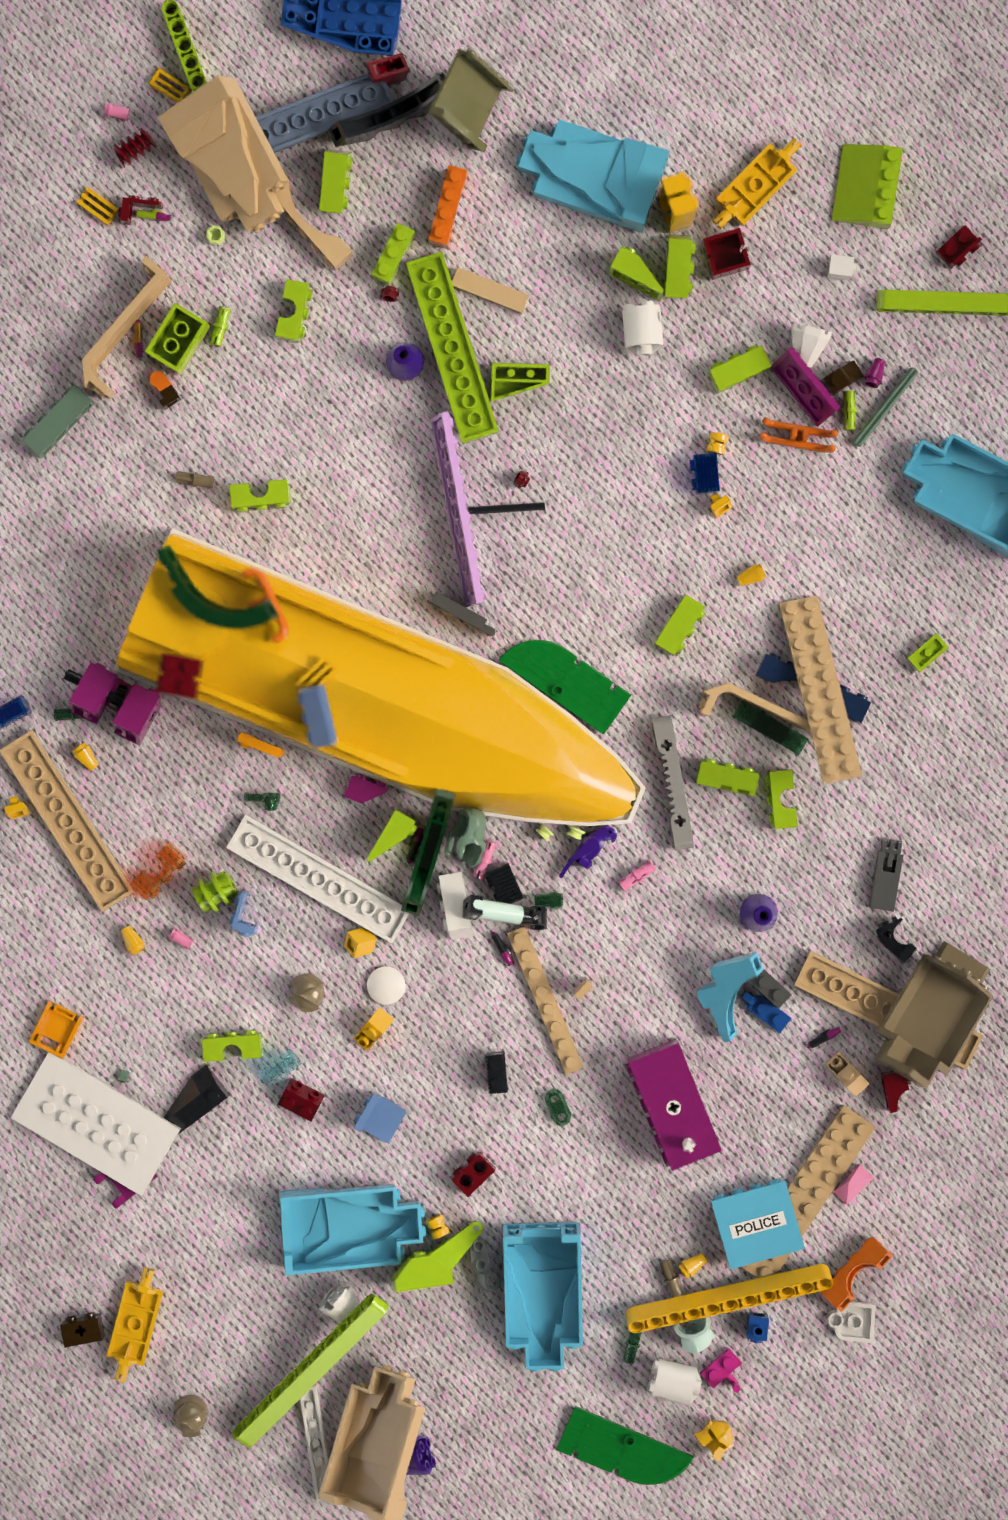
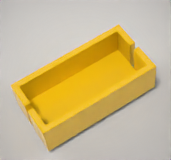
[657,171,699,233]

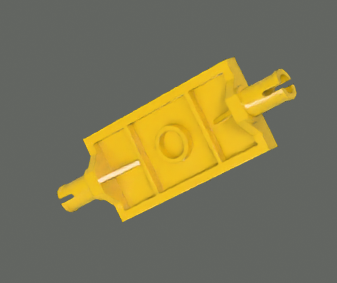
[712,137,802,229]
[107,1267,164,1382]

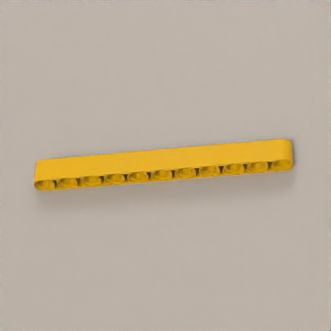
[625,1264,833,1333]

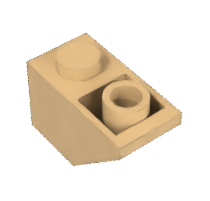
[825,1051,869,1097]

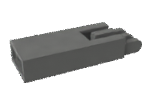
[430,591,495,636]
[868,838,903,912]

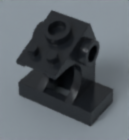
[876,916,917,964]

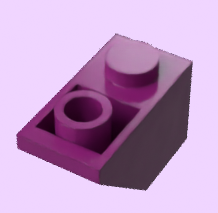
[344,773,389,803]

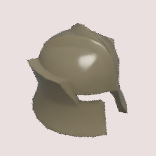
[289,973,324,1012]
[172,1395,208,1437]

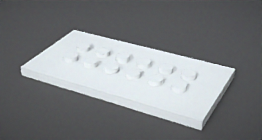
[11,1052,181,1196]

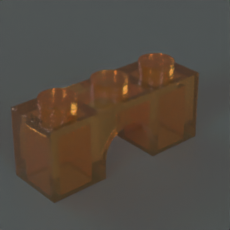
[129,842,188,900]

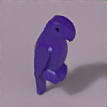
[559,825,617,878]

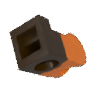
[150,371,182,410]

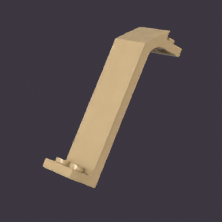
[82,256,172,399]
[698,683,810,732]

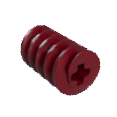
[113,128,157,168]

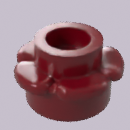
[381,286,399,302]
[513,470,530,489]

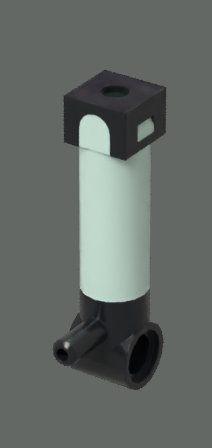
[463,894,547,930]

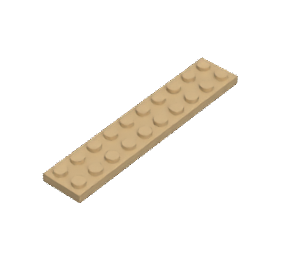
[779,596,862,785]
[0,730,135,912]
[793,951,983,1070]
[742,1105,876,1278]

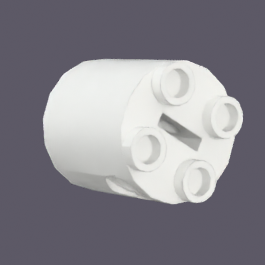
[622,301,664,357]
[647,1358,702,1406]

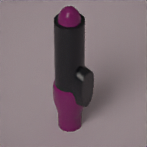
[406,827,424,864]
[491,932,513,966]
[807,1027,842,1049]

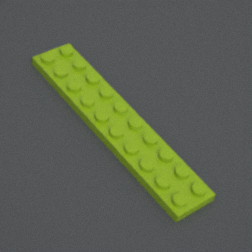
[406,251,499,444]

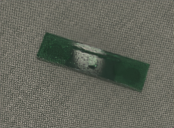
[732,700,808,755]

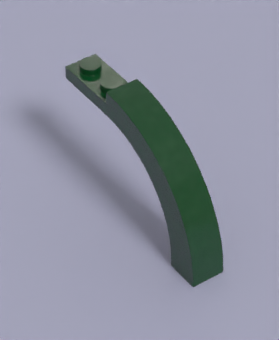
[156,545,280,629]
[401,789,455,916]

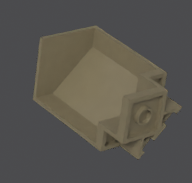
[874,941,993,1089]

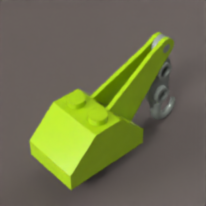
[390,1221,501,1293]

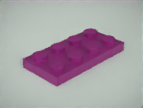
[771,347,840,427]

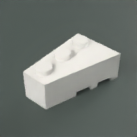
[436,872,474,940]

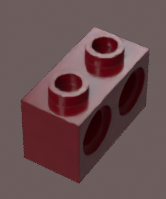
[452,1151,496,1197]

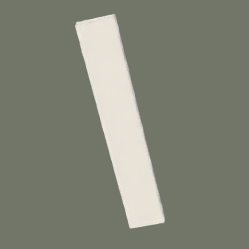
[299,1384,329,1501]

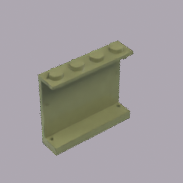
[428,49,514,152]

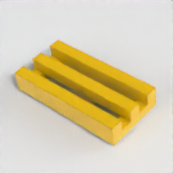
[148,68,191,103]
[76,187,118,226]
[295,657,337,689]

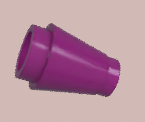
[863,358,885,388]

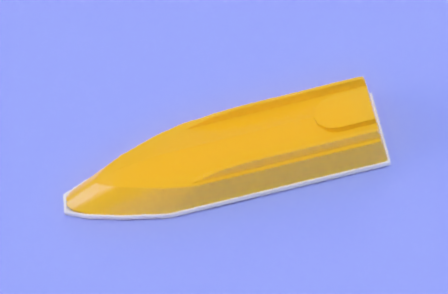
[113,528,646,826]

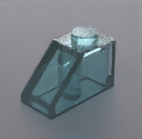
[257,1049,301,1088]

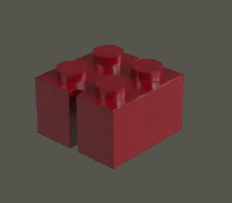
[701,228,751,280]
[156,653,204,699]

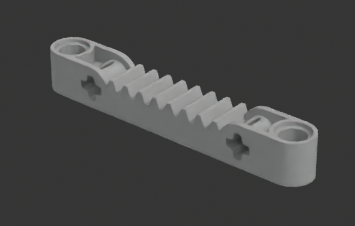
[652,715,694,851]

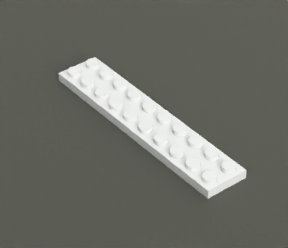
[226,815,410,943]

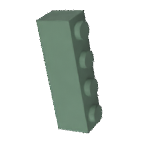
[22,385,95,458]

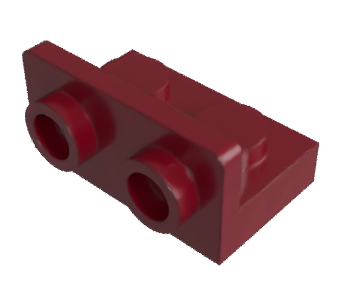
[936,225,982,269]

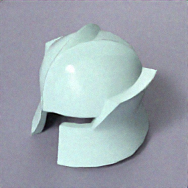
[674,1317,716,1354]

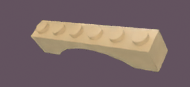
[275,179,353,270]

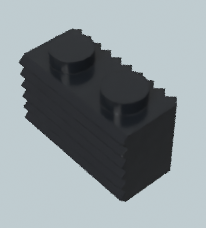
[485,863,524,904]
[485,1051,508,1094]

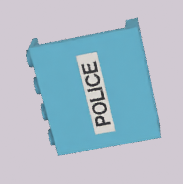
[711,1178,805,1270]

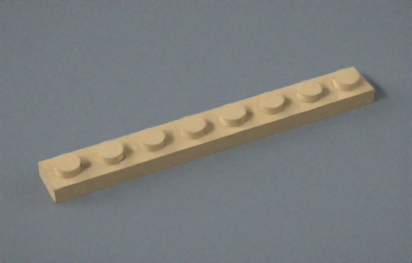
[507,926,584,1075]

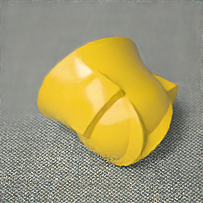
[693,1419,734,1462]

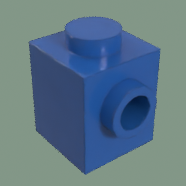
[746,1312,769,1343]

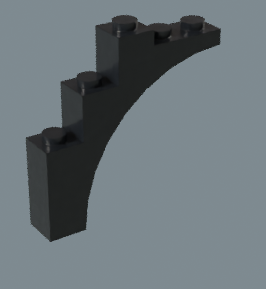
[328,72,445,147]

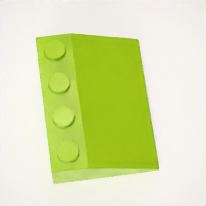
[831,144,903,229]

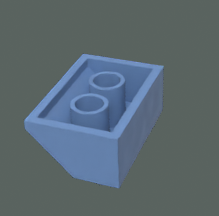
[297,684,338,748]

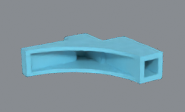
[697,952,764,1042]

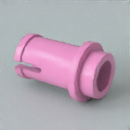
[104,102,130,121]
[169,928,194,950]

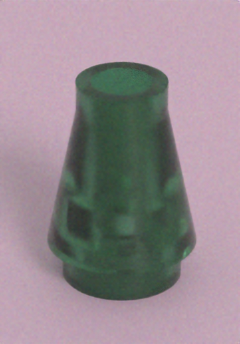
[535,891,563,910]

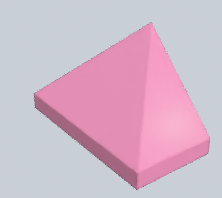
[833,1164,873,1205]

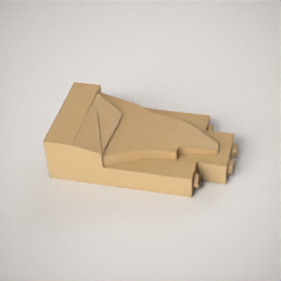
[158,75,289,233]
[318,1364,425,1520]

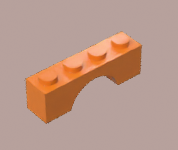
[429,165,468,249]
[820,1236,894,1312]

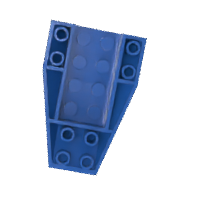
[281,0,402,56]

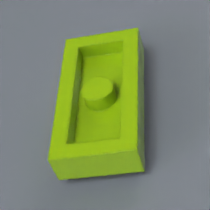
[906,633,949,673]

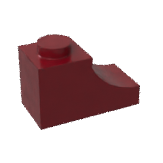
[366,53,409,85]
[881,1071,911,1113]

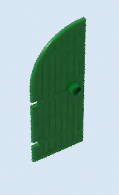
[498,640,631,735]
[556,1406,694,1485]

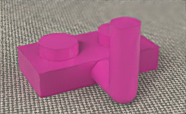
[700,1348,742,1393]

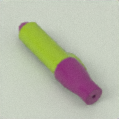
[134,209,171,221]

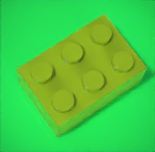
[145,303,211,375]

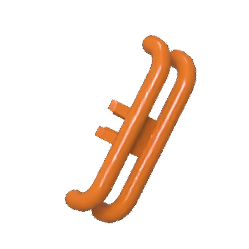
[759,417,838,453]
[242,568,289,643]

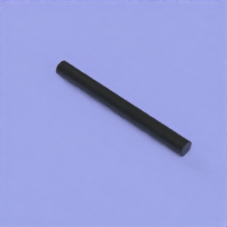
[468,502,545,515]

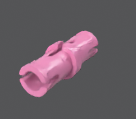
[472,840,497,880]
[618,860,656,891]

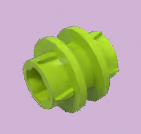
[192,871,238,913]

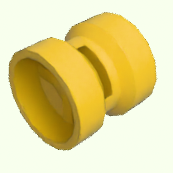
[706,432,729,456]
[425,1214,450,1240]

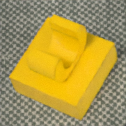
[710,492,732,518]
[5,796,29,820]

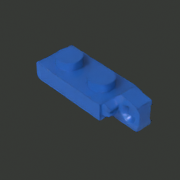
[741,991,791,1033]

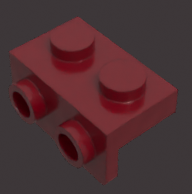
[277,1078,325,1122]

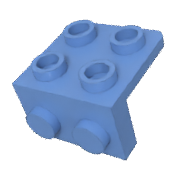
[229,890,259,937]
[353,1092,406,1143]

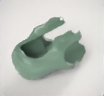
[444,807,486,867]

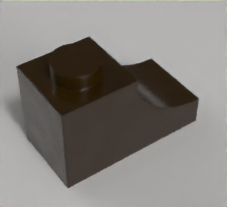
[820,360,864,396]

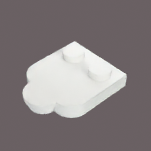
[826,1301,876,1343]

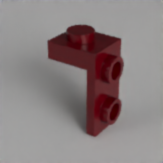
[118,195,164,225]

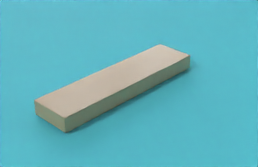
[452,267,529,314]

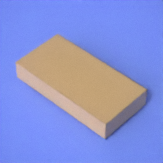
[574,978,593,999]

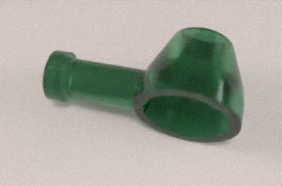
[244,792,280,811]

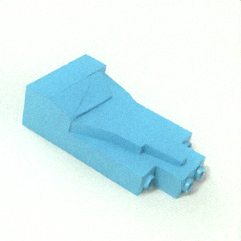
[516,119,669,233]
[901,433,1008,557]
[279,1184,426,1275]
[503,1222,583,1372]

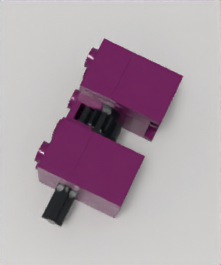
[63,662,161,746]

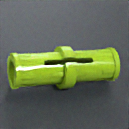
[210,306,231,347]
[842,391,857,431]

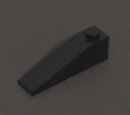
[163,1065,230,1134]

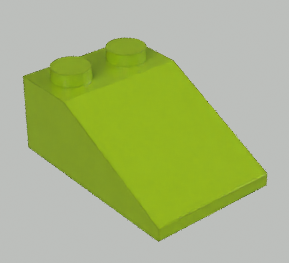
[609,246,664,301]
[366,809,418,862]

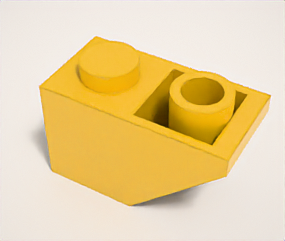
[353,1007,394,1051]

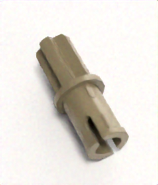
[175,471,214,489]
[660,1260,684,1298]

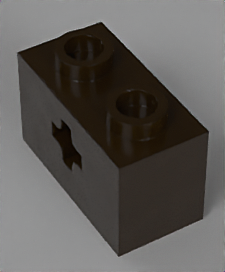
[60,1312,105,1348]

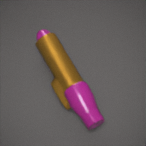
[132,320,143,358]

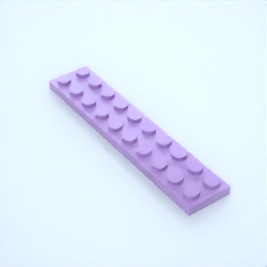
[431,411,485,608]

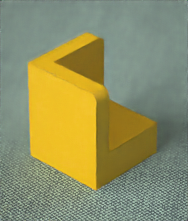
[344,927,377,958]

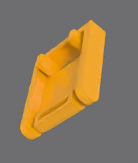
[237,732,286,758]
[29,1000,84,1059]

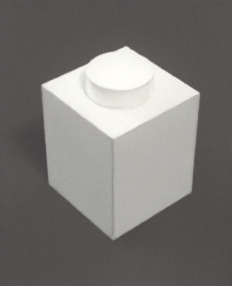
[827,254,857,280]

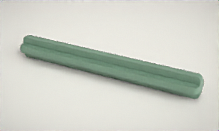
[852,367,918,447]

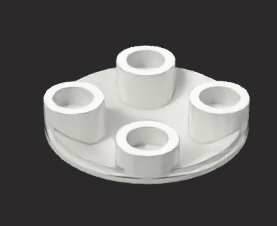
[367,966,405,1005]

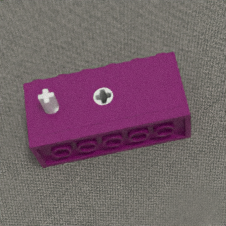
[625,1039,722,1171]

